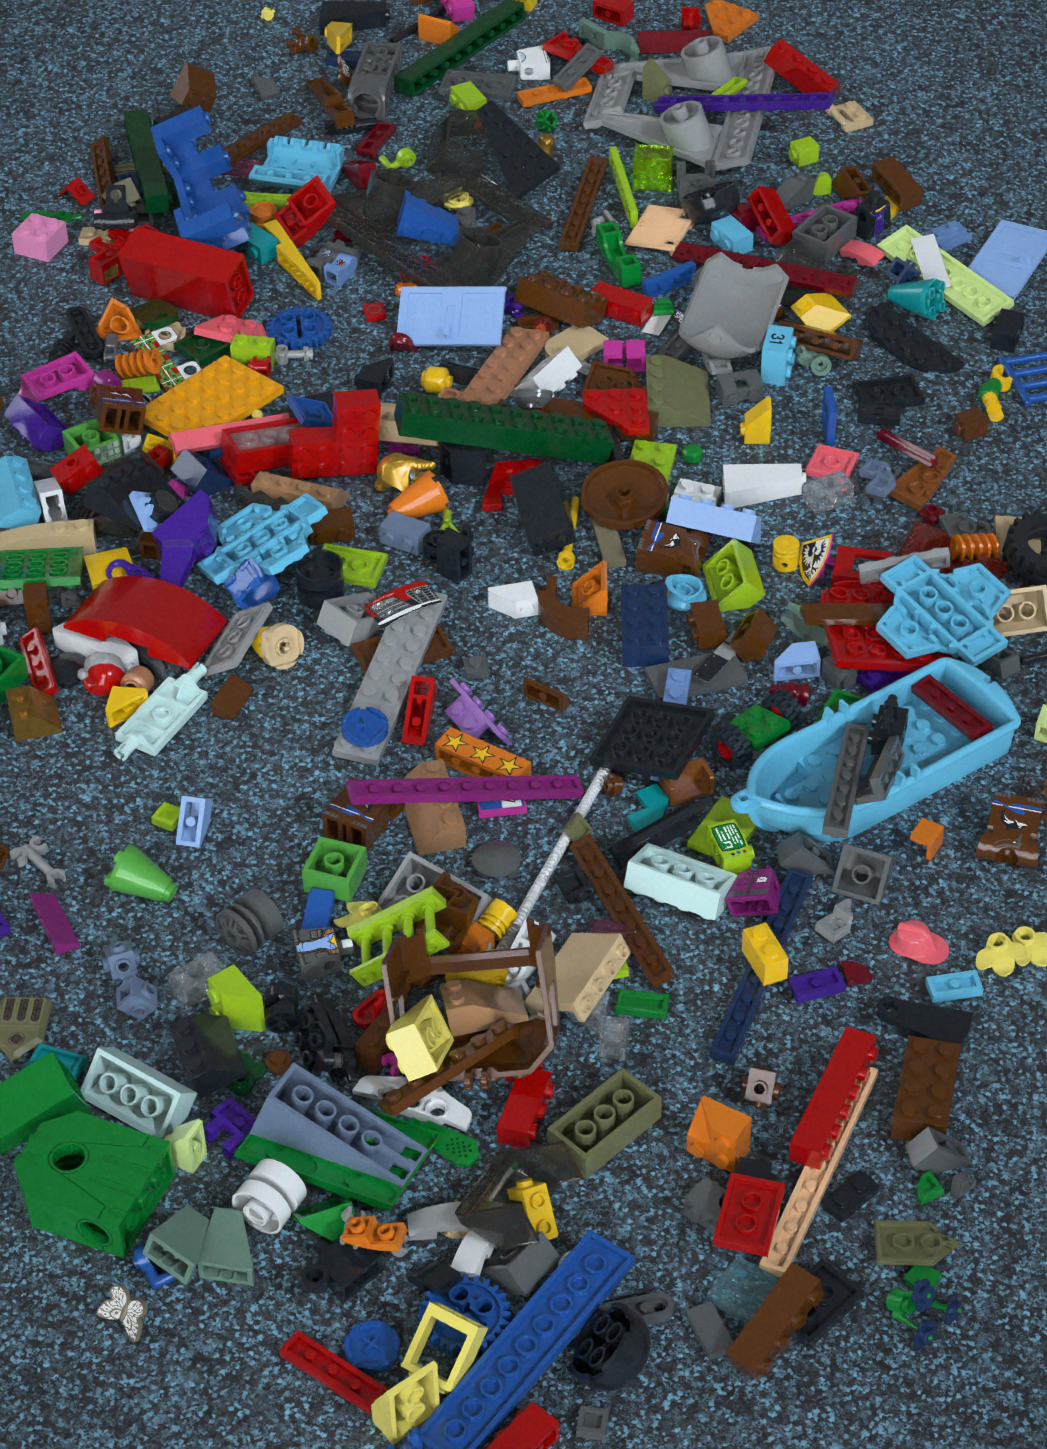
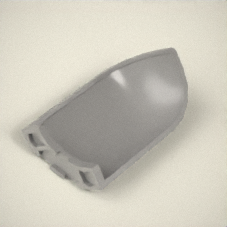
[679,252,789,358]

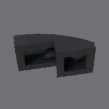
[406,1260,462,1297]

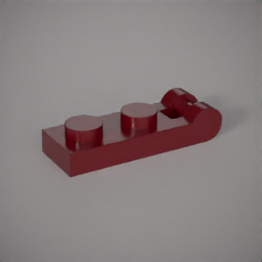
[356,121,396,159]

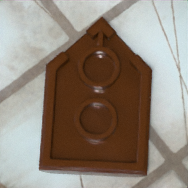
[580,360,644,397]

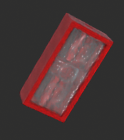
[221,418,309,474]

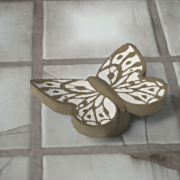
[97,1284,147,1343]

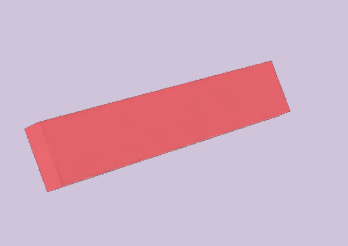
[169,413,290,455]

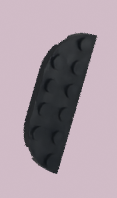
[868,303,964,374]

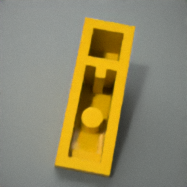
[324,21,352,54]

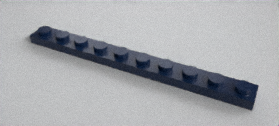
[710,868,813,1065]

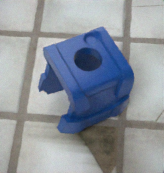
[223,558,280,609]

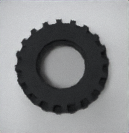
[1002,510,1047,587]

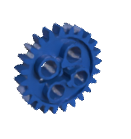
[266,305,332,350]
[418,1274,511,1358]

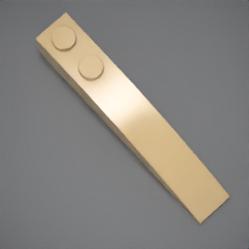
[0,519,97,554]

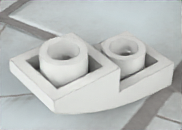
[451,1230,498,1278]

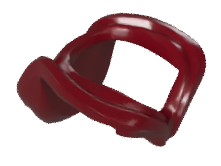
[388,331,420,353]

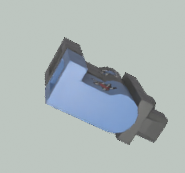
[306,240,362,288]

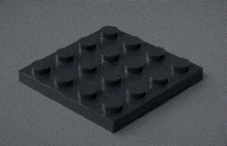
[589,695,716,780]

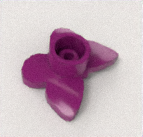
[382,441,420,457]

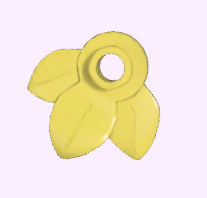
[333,901,382,929]
[1011,926,1047,967]
[976,932,1026,977]

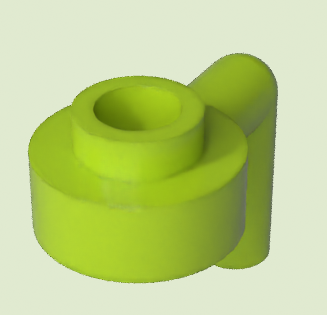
[378,148,416,172]

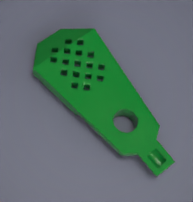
[22,211,82,223]
[409,1117,479,1168]

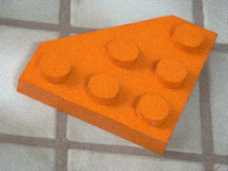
[704,0,759,43]

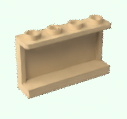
[524,933,630,1022]

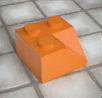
[686,1095,752,1173]

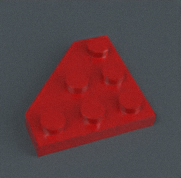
[582,388,649,435]

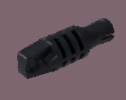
[325,116,377,135]
[46,331,76,364]

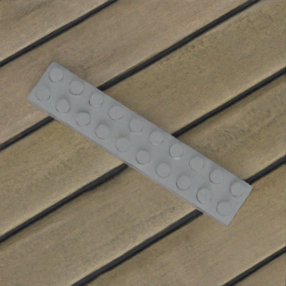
[332,592,448,767]

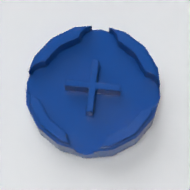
[341,707,389,748]
[344,1320,401,1374]

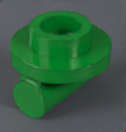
[653,298,674,316]

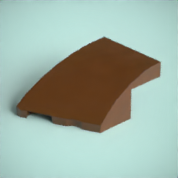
[413,871,479,953]

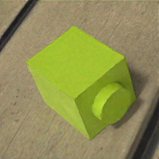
[788,136,820,167]

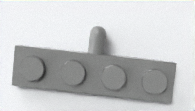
[858,547,950,584]

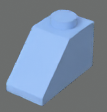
[773,641,821,681]
[176,796,213,848]

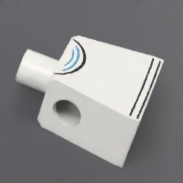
[507,45,550,80]

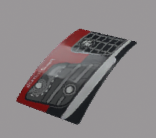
[365,580,442,629]

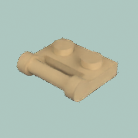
[826,101,873,132]

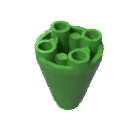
[104,844,178,903]

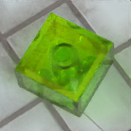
[633,144,674,192]

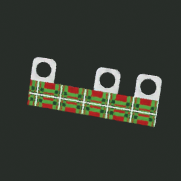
[131,327,202,391]

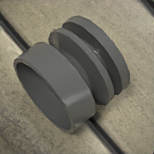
[215,888,284,956]

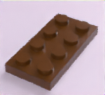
[351,623,453,676]

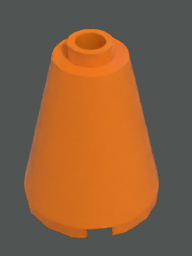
[386,470,450,519]

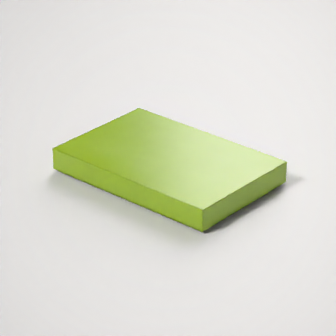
[322,543,388,588]
[687,796,758,858]

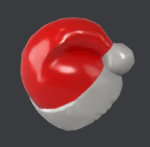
[77,652,126,696]

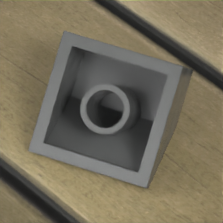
[831,844,897,905]
[480,1231,561,1296]

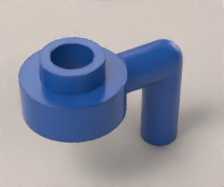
[132,1243,177,1289]

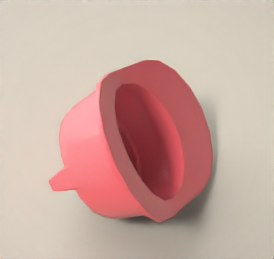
[889,920,950,965]

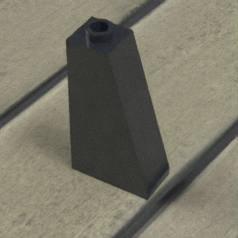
[319,1,390,36]

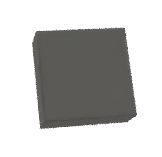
[576,1405,610,1441]

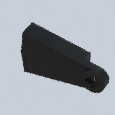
[877,996,973,1055]

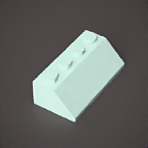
[623,843,738,920]
[81,1047,197,1139]

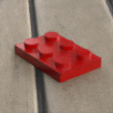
[713,1172,785,1257]

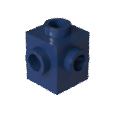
[885,256,921,284]

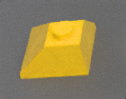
[790,293,852,332]

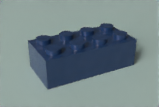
[621,584,669,667]

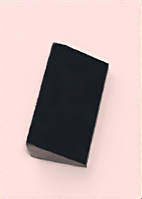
[439,362,480,386]

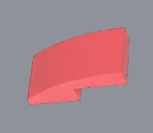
[839,239,885,267]

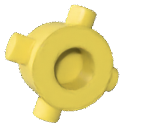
[260,7,275,21]

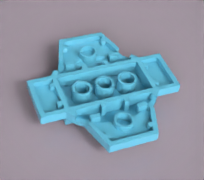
[197,493,328,585]
[875,555,1011,667]

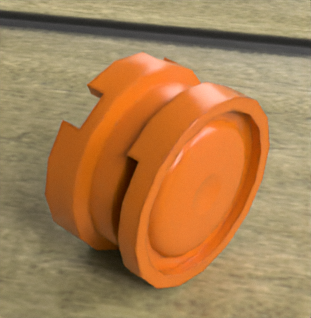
[250,202,277,229]

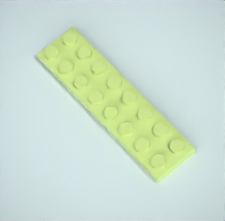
[877,225,1014,327]

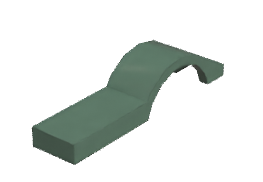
[579,18,639,62]
[780,601,829,646]

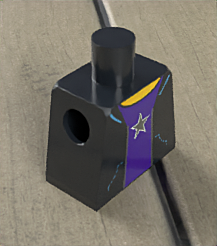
[855,190,891,241]

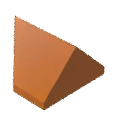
[96,297,143,341]

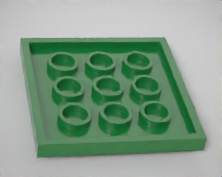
[0,546,84,592]

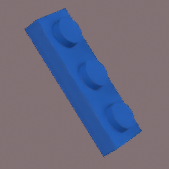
[642,260,696,298]

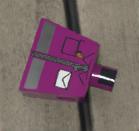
[725,863,781,917]

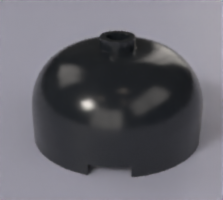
[681,181,740,225]
[569,1302,651,1392]

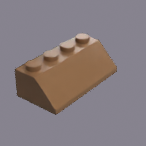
[251,471,350,510]
[403,759,466,856]

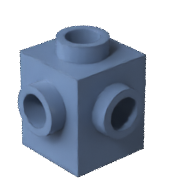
[101,940,140,980]
[116,975,158,1020]

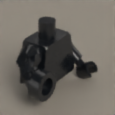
[301,1237,390,1304]

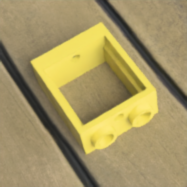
[401,1302,488,1395]

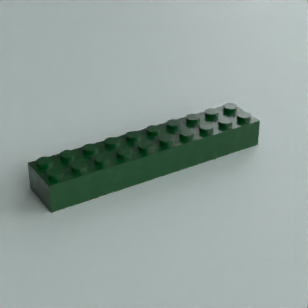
[394,391,614,464]

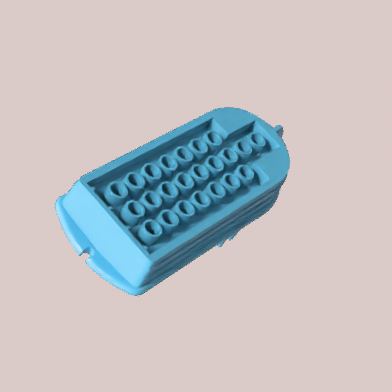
[730,657,1021,842]

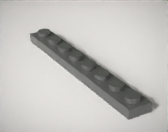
[822,722,870,839]

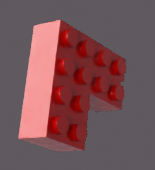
[288,389,381,479]

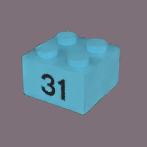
[761,325,797,386]

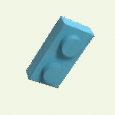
[925,970,984,1003]

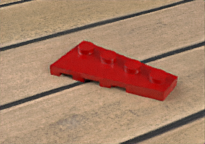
[543,31,614,75]

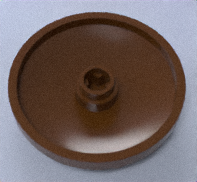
[581,459,669,530]

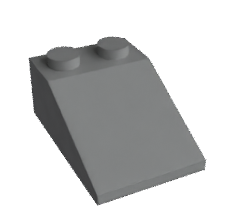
[316,592,382,647]

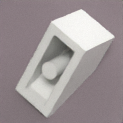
[488,581,538,619]

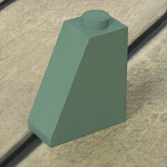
[142,1205,209,1285]
[197,1207,255,1286]

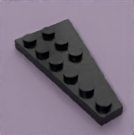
[476,100,560,202]

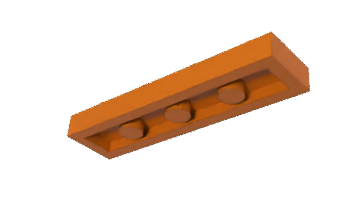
[517,77,592,107]

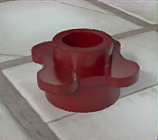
[919,504,945,525]

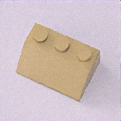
[993,585,1047,637]

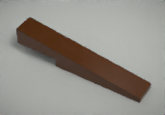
[306,77,356,129]

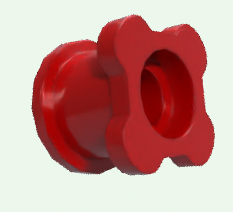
[248,356,272,378]

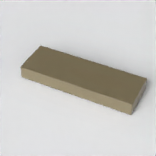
[592,520,626,569]

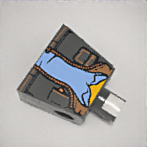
[292,927,354,983]

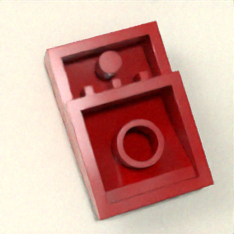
[274,175,337,248]

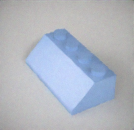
[666,493,761,544]

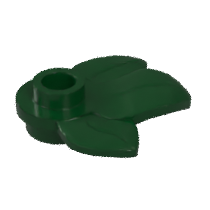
[228,1050,266,1096]

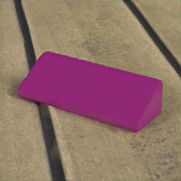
[30,893,80,955]

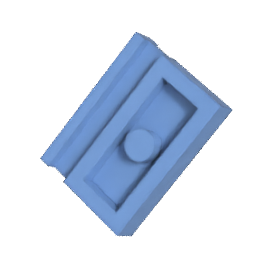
[924,220,973,251]

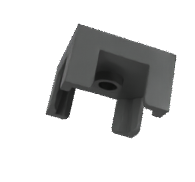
[676,160,719,203]

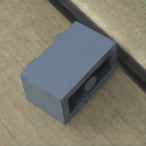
[379,511,431,556]

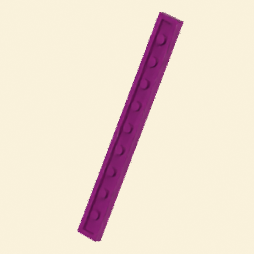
[346,775,584,805]

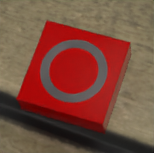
[362,302,387,322]

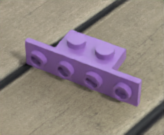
[445,678,512,746]

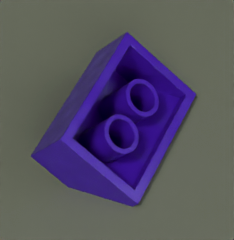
[3,394,69,452]

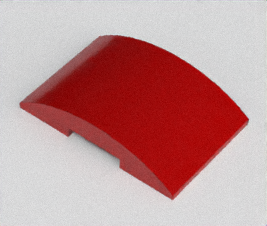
[63,576,227,669]

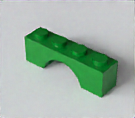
[596,221,641,288]

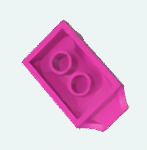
[18,351,94,403]

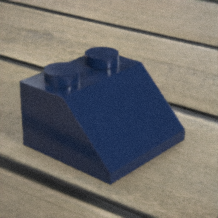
[171,448,234,496]

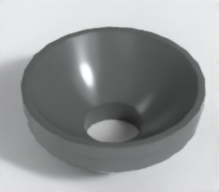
[514,389,553,410]

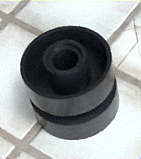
[295,549,345,609]

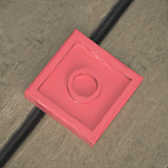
[805,444,859,485]

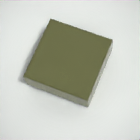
[563,812,593,843]

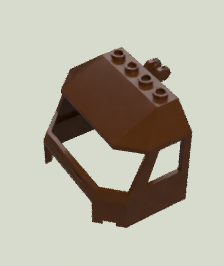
[381,917,560,1090]

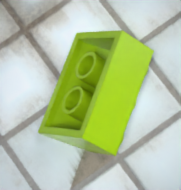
[702,538,766,612]

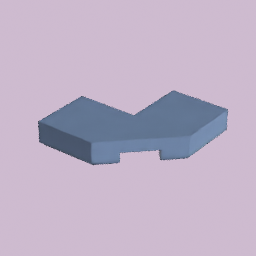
[859,458,896,498]

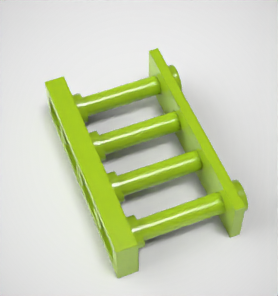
[347,886,450,987]

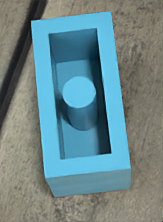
[710,215,753,254]

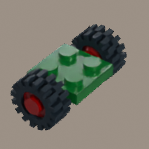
[709,689,805,771]

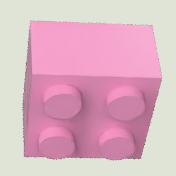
[11,213,68,262]

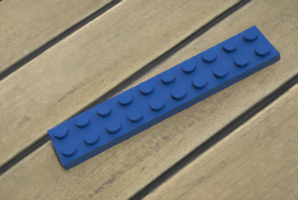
[419,1230,636,1449]

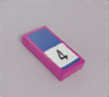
[476,800,527,818]

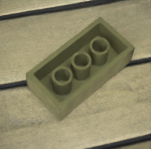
[547,1068,662,1179]

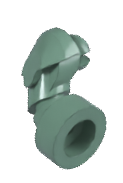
[795,345,832,376]

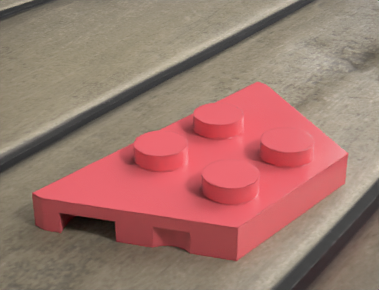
[194,315,268,343]

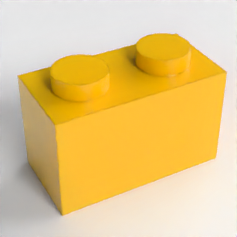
[742,922,789,986]

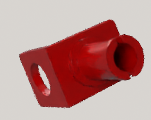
[681,6,702,31]

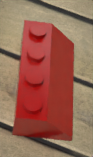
[764,38,841,94]

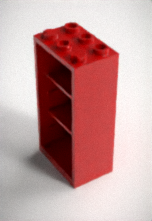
[118,226,255,319]

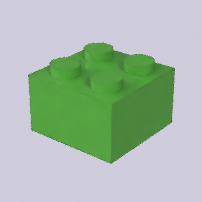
[302,836,368,902]

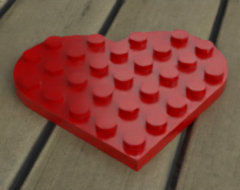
[819,580,961,673]

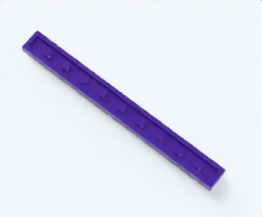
[653,92,835,113]

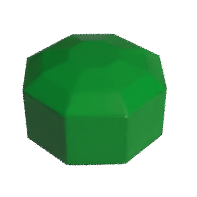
[682,444,703,464]

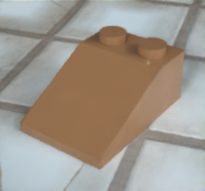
[440,979,529,1037]

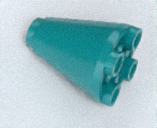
[887,278,946,320]

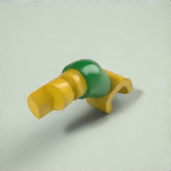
[978,364,1013,422]

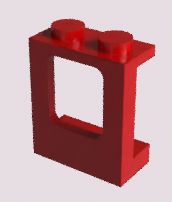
[831,545,892,590]

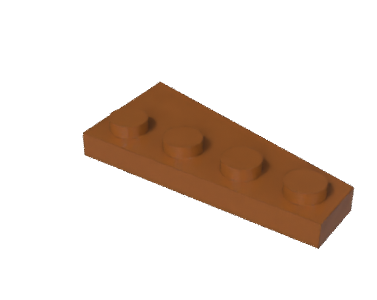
[888,446,957,511]

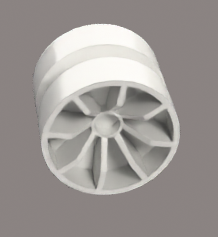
[232,1159,307,1234]

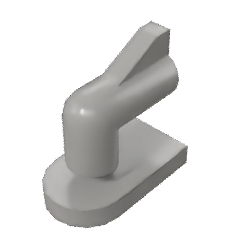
[590,209,620,237]

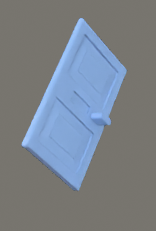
[968,220,1047,300]
[397,286,507,346]

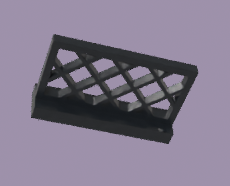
[608,795,714,870]

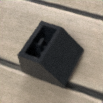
[439,441,487,486]

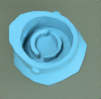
[664,574,707,612]

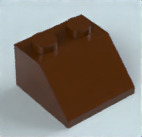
[170,62,217,113]

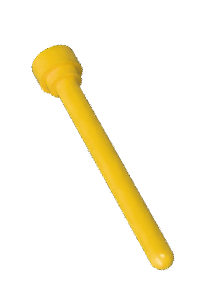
[557,496,580,570]

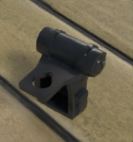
[92,185,138,231]

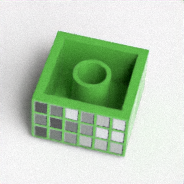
[62,418,122,463]

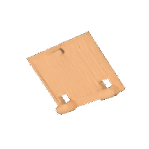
[625,205,695,256]

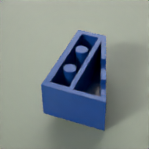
[397,190,459,246]

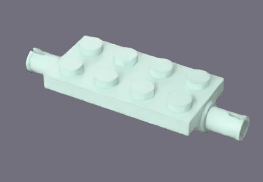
[114,662,208,761]

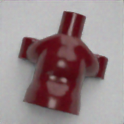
[769,682,809,707]

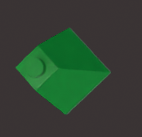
[290,1196,356,1242]

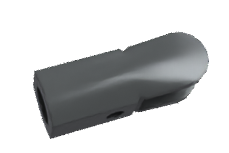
[103,333,119,364]

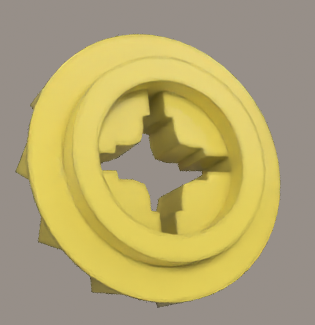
[443,190,474,211]

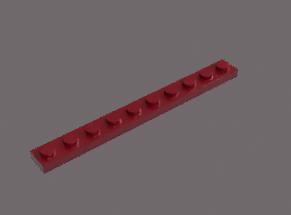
[672,241,859,298]

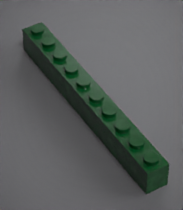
[394,0,526,97]
[123,110,172,214]

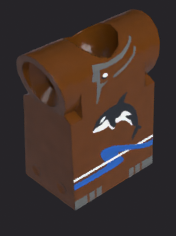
[89,383,146,435]
[635,519,710,577]
[323,776,405,852]
[975,791,1044,869]

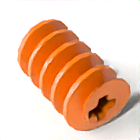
[115,348,163,379]
[949,533,999,562]

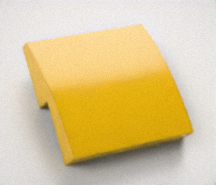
[83,547,133,590]

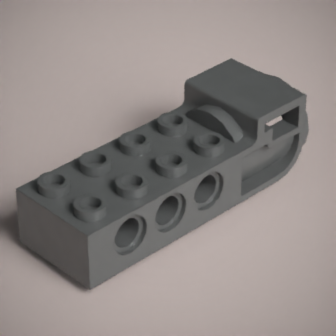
[348,41,403,121]

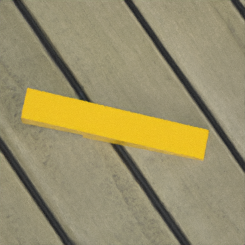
[263,219,322,300]

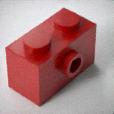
[49,444,104,496]

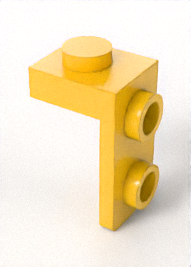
[507,1178,558,1240]

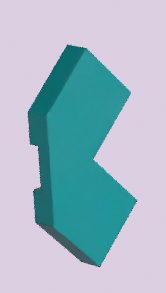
[627,783,669,832]

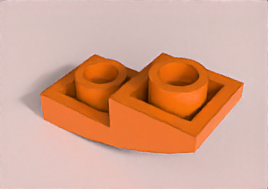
[341,1216,408,1251]

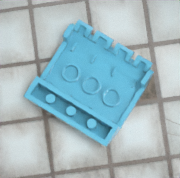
[249,135,344,193]

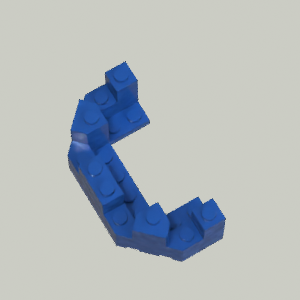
[150,105,253,250]

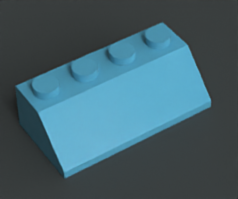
[0,455,42,529]

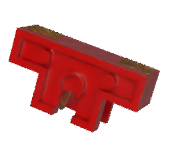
[88,223,159,286]

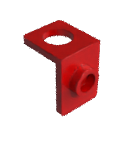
[58,177,95,206]

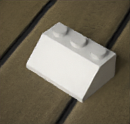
[510,346,582,398]

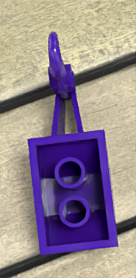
[106,489,218,588]

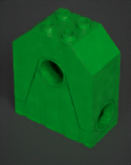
[14,1111,176,1259]

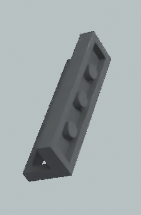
[855,735,905,805]

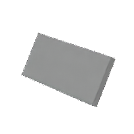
[203,602,273,677]

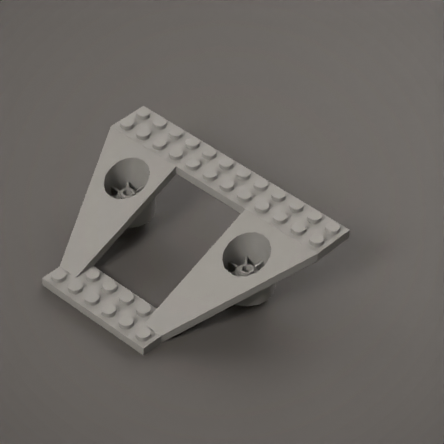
[583,36,776,171]

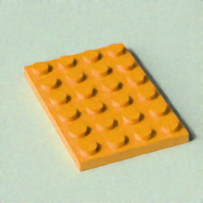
[144,355,284,437]

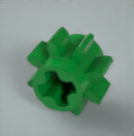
[534,109,558,134]

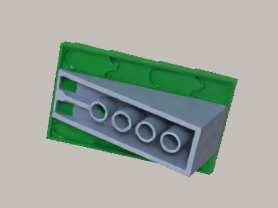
[234,1062,442,1211]

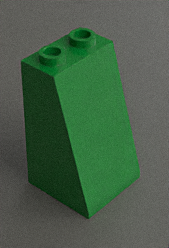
[0,1052,92,1154]

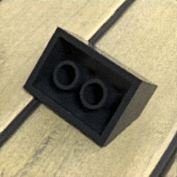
[169,1013,247,1099]

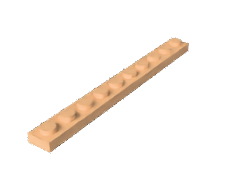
[759,1066,878,1278]

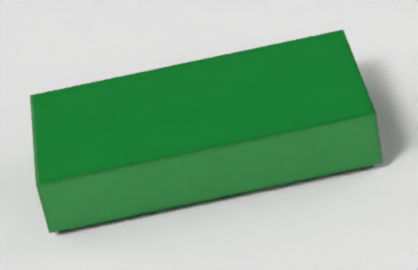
[615,989,670,1020]

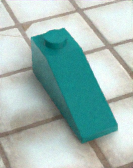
[243,221,279,265]

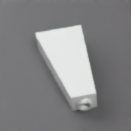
[722,464,806,508]
[52,622,139,672]

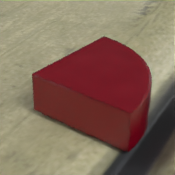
[840,961,872,986]

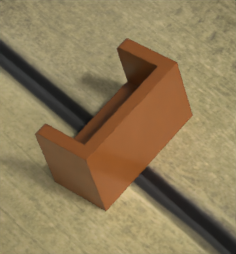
[658,757,715,807]

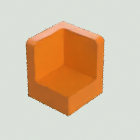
[910,817,945,861]

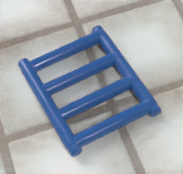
[998,351,1047,407]

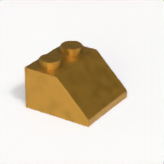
[6,685,63,742]

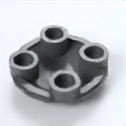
[472,841,521,879]

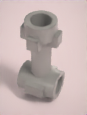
[274,344,313,365]

